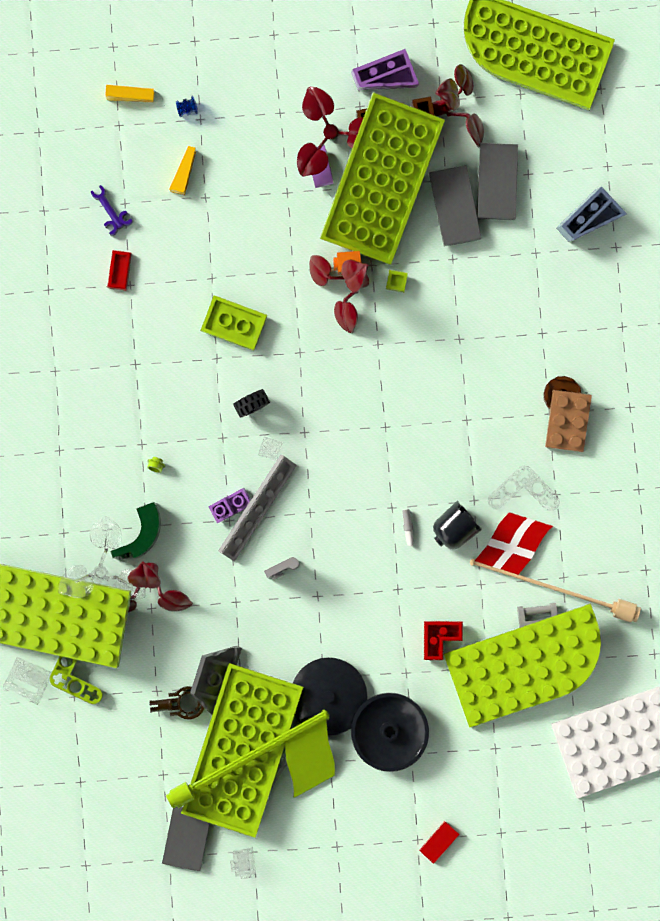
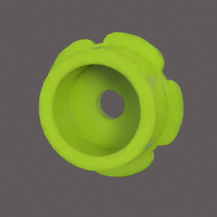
[147,457,166,473]

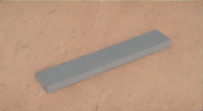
[218,455,297,562]

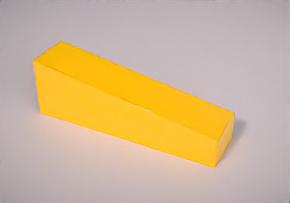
[105,85,155,102]
[169,146,196,195]

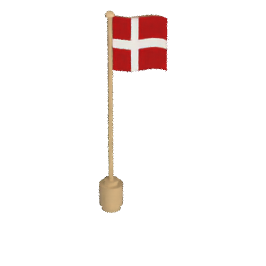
[470,512,641,623]

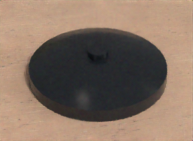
[293,657,367,736]
[351,693,429,772]

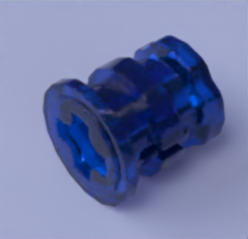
[176,96,198,118]

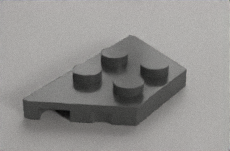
[190,646,242,715]

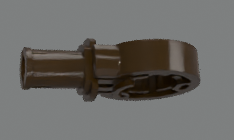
[149,686,204,720]

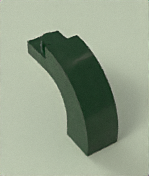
[110,502,161,561]

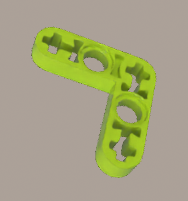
[49,656,102,704]

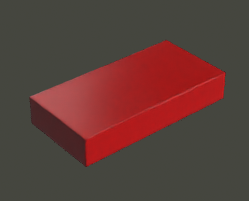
[107,250,132,291]
[419,821,460,864]

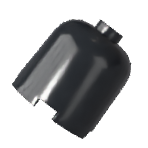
[433,501,482,550]

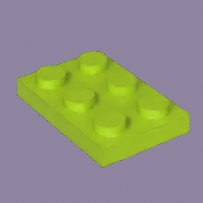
[200,295,267,351]

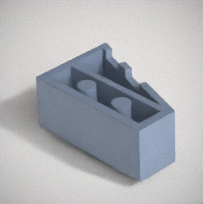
[556,186,627,242]

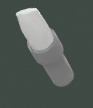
[402,509,413,546]

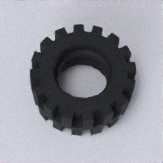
[233,389,270,418]

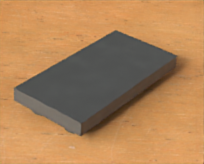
[477,143,518,220]
[429,165,481,247]

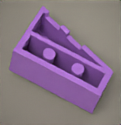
[351,49,419,90]

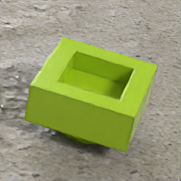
[386,270,408,293]

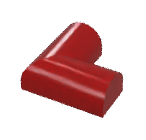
[424,621,463,660]

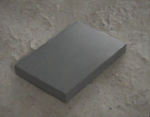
[162,807,210,871]

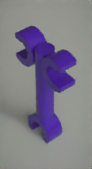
[91,185,133,236]

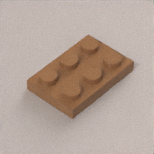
[545,390,592,452]

